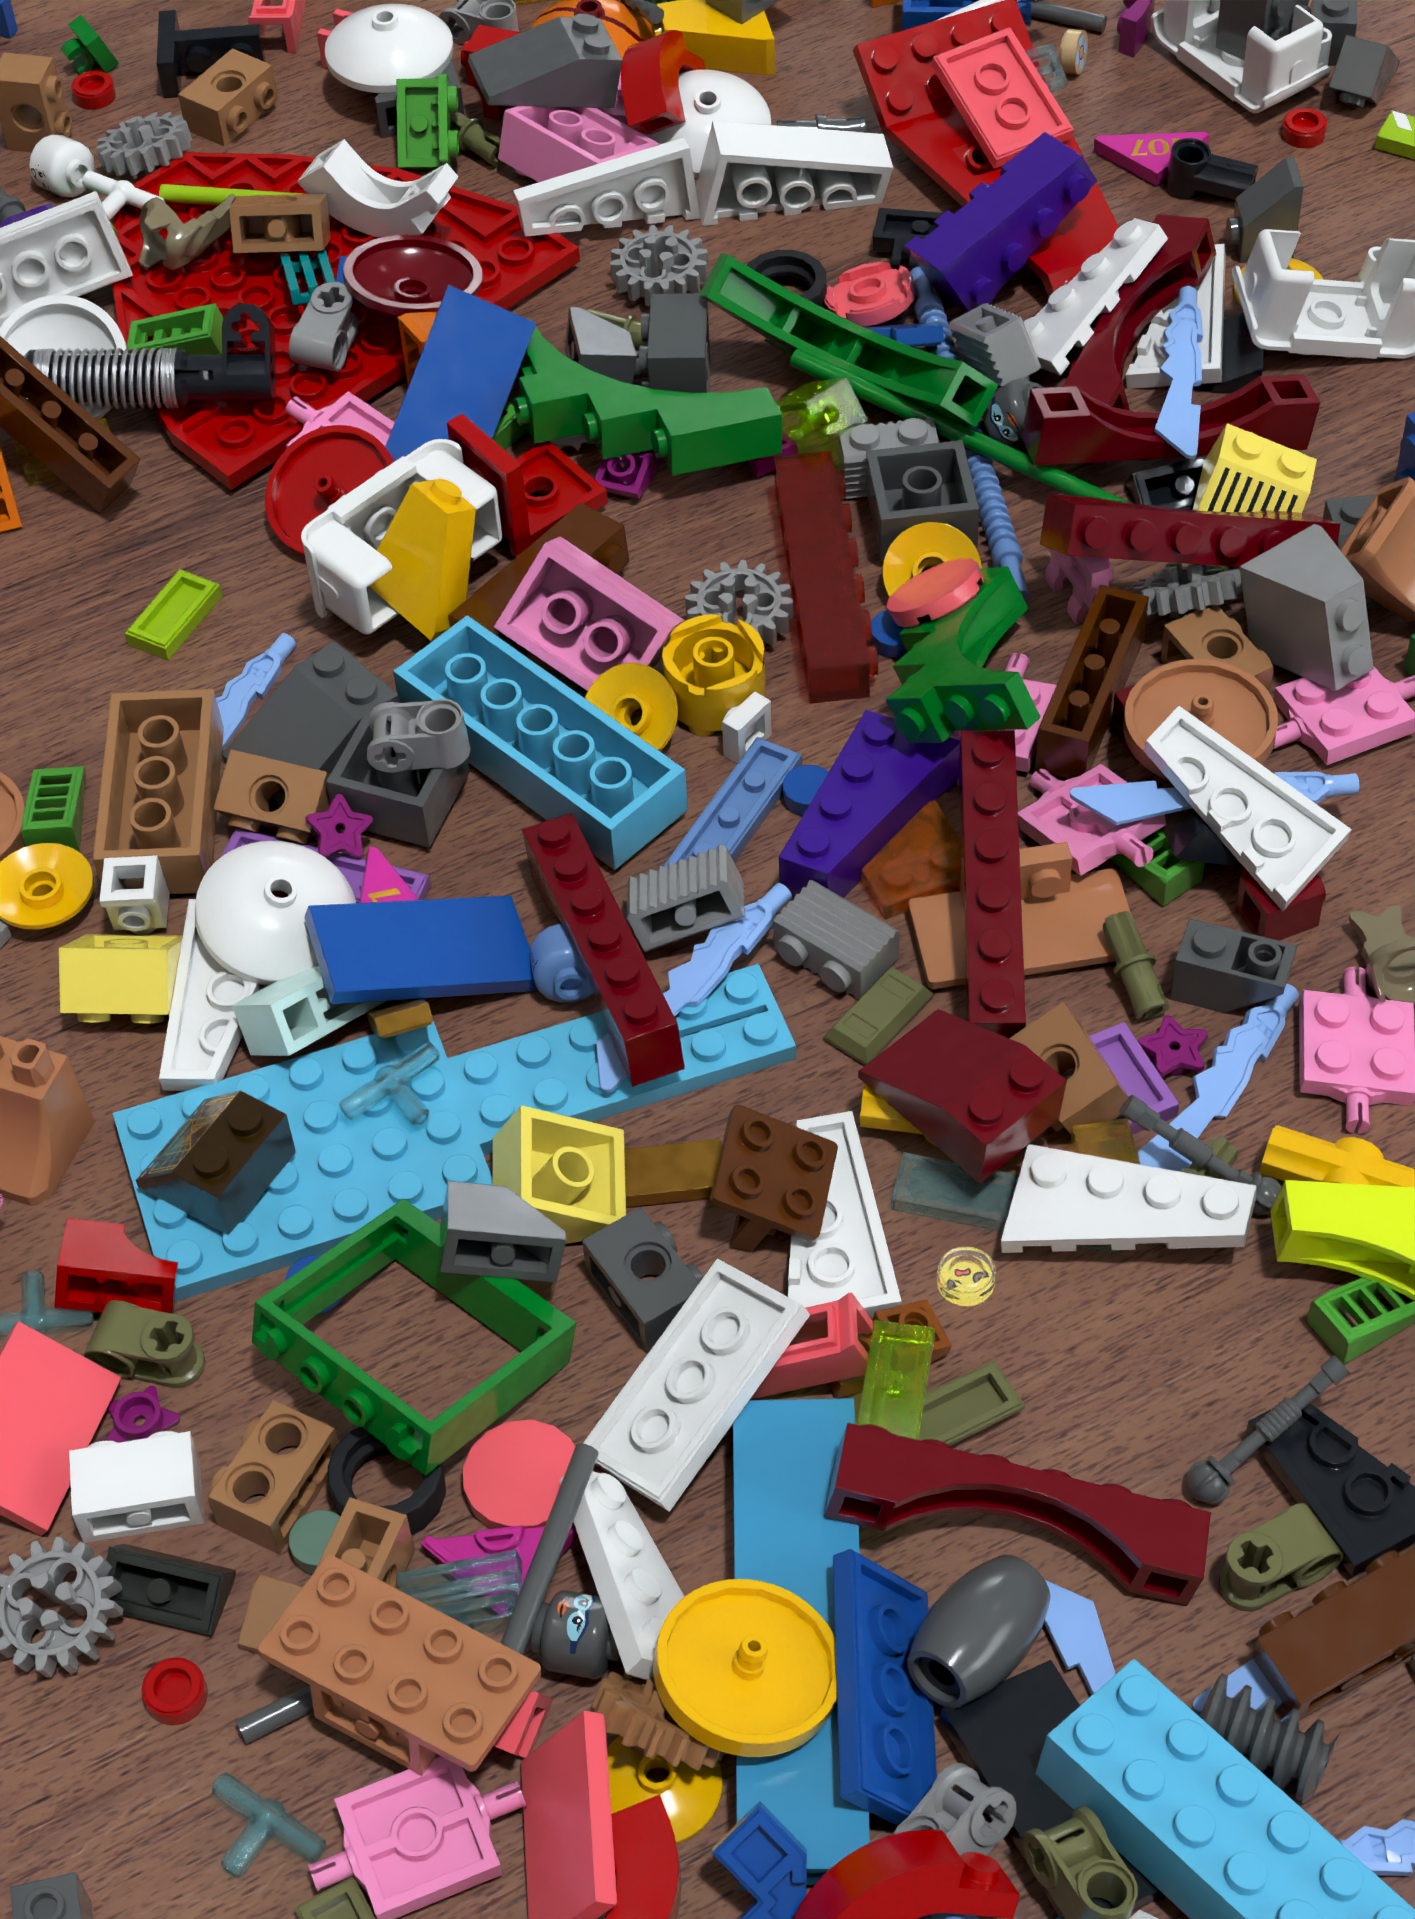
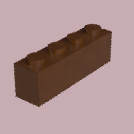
[0,336,140,513]
[448,503,630,655]
[1035,585,1149,779]
[1253,1548,1415,1720]

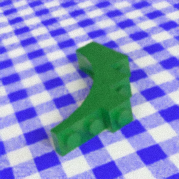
[699,254,998,428]
[514,319,782,476]
[886,566,1041,743]

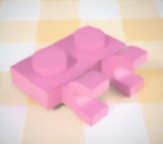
[1045,548,1113,625]

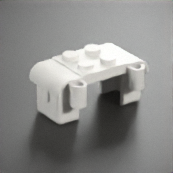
[1151,0,1332,113]
[1232,229,1415,359]
[301,439,502,635]

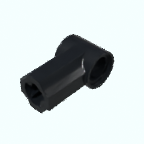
[1165,138,1258,201]

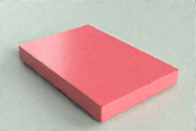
[931,27,1074,169]
[0,1321,122,1536]
[521,1711,617,1919]

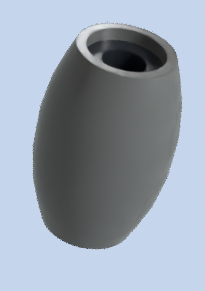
[907,1555,1051,1708]

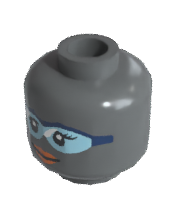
[981,378,1044,449]
[531,1590,621,1679]

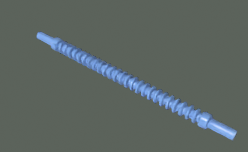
[910,267,1030,602]

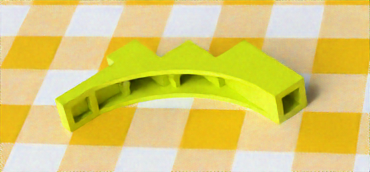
[1270,1180,1415,1301]

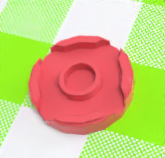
[824,262,916,327]
[886,558,984,628]
[463,1419,575,1529]

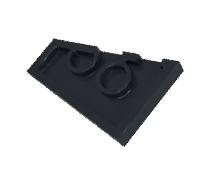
[1246,1403,1415,1577]

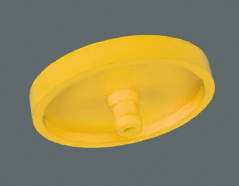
[653,1579,837,1757]

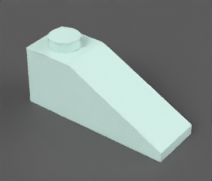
[232,965,387,1056]

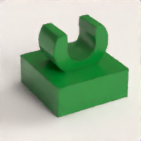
[61,15,119,74]

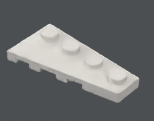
[513,137,700,236]
[1023,218,1168,375]
[1126,244,1226,389]
[1144,706,1352,911]
[159,899,265,1091]
[788,1111,902,1319]
[1001,1144,1256,1253]
[559,1471,685,1680]

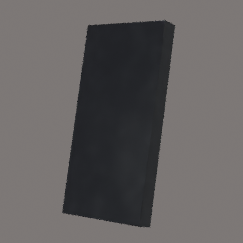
[939,1660,1165,1919]

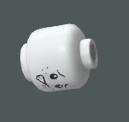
[29,135,95,198]

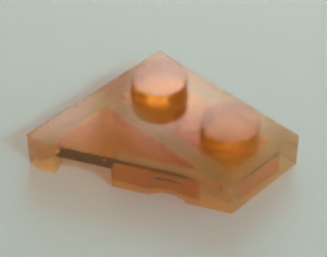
[862,800,963,920]

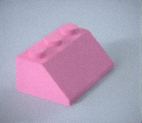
[498,106,660,182]
[494,536,685,691]

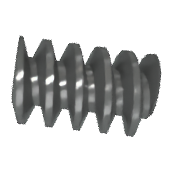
[1200,1673,1341,1804]

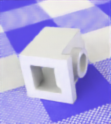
[99,855,170,935]

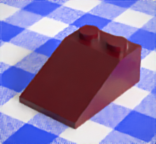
[858,1009,1067,1183]

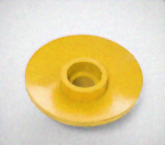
[883,522,982,598]
[585,663,678,751]
[0,843,94,930]
[607,1735,723,1845]

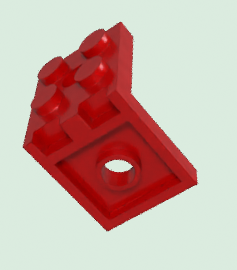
[446,414,608,558]

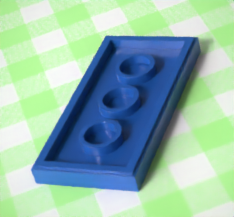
[385,285,536,460]
[304,896,537,1004]
[833,1549,937,1826]

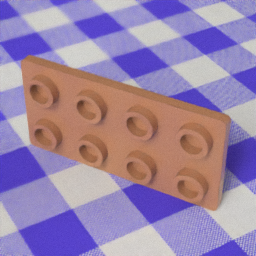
[908,842,1131,989]
[258,1555,541,1776]

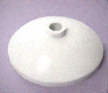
[325,4,454,93]
[642,70,771,178]
[0,295,129,420]
[195,841,356,985]

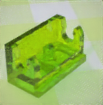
[776,377,868,440]
[857,1320,936,1440]

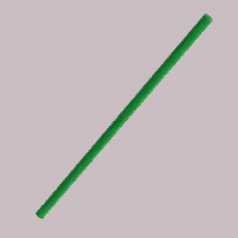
[790,348,1130,503]

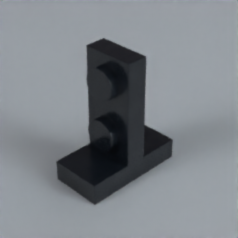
[156,10,266,98]

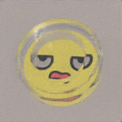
[937,1247,996,1307]

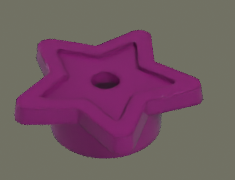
[305,794,373,859]
[1138,1016,1208,1077]
[106,1386,180,1443]

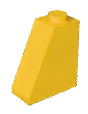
[651,0,775,75]
[368,478,476,641]

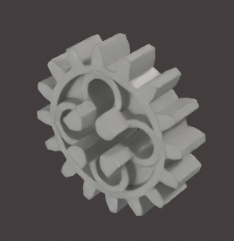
[96,112,193,176]
[610,225,708,306]
[685,560,793,646]
[1132,563,1243,619]
[0,1537,123,1677]

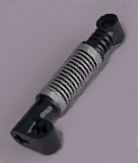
[23,303,276,409]

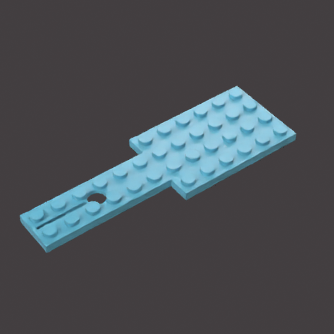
[112,963,797,1302]

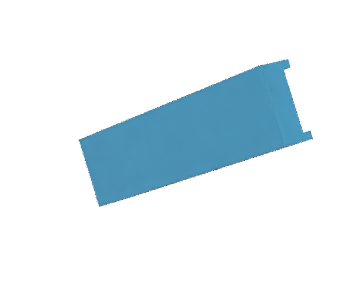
[733,1398,870,1892]

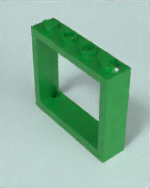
[252,1198,576,1476]

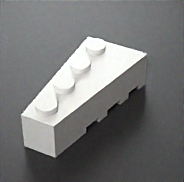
[696,121,893,226]

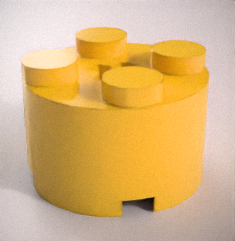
[662,614,766,736]

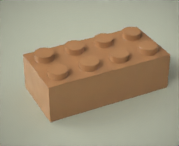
[93,689,224,894]

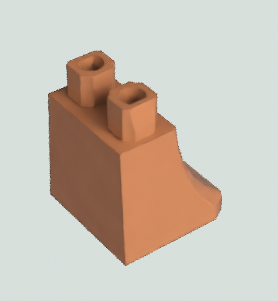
[1340,476,1415,622]
[0,1036,95,1206]

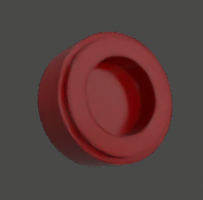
[71,71,116,110]
[1281,108,1327,148]
[141,1657,208,1725]

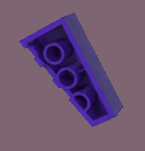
[904,132,1097,313]
[779,710,960,901]

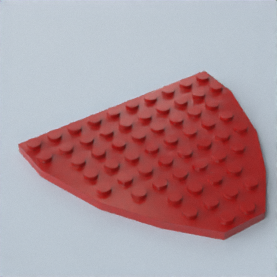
[112,152,580,490]

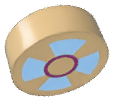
[1059,29,1088,74]

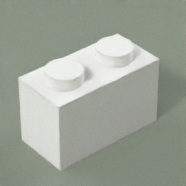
[69,1431,205,1543]

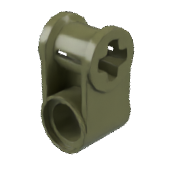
[84,1300,206,1388]
[1219,1503,1343,1611]
[1022,1806,1138,1919]

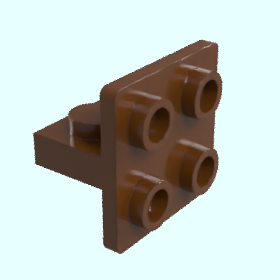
[709,1105,838,1253]

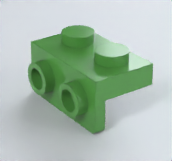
[396,74,459,170]

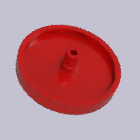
[265,425,396,558]

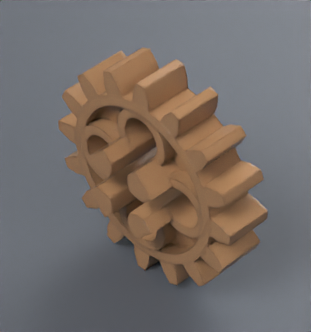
[592,1672,724,1770]

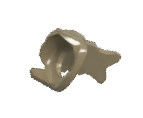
[139,194,236,270]
[1348,904,1415,1005]

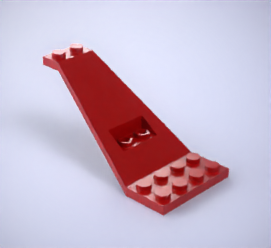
[853,0,1119,297]

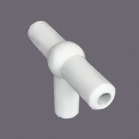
[82,171,165,220]

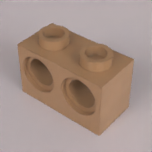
[208,1400,338,1554]

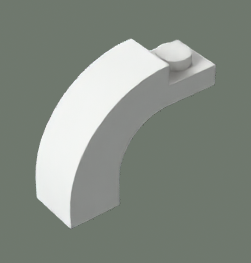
[297,139,459,238]

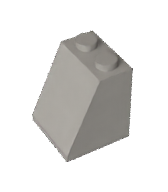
[1239,524,1374,691]

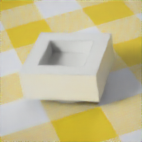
[721,691,772,764]

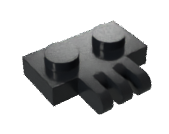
[873,208,944,271]

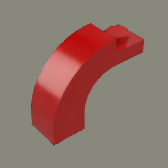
[621,30,706,136]
[605,1794,681,1919]
[793,1829,1020,1919]

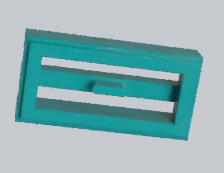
[280,249,336,306]

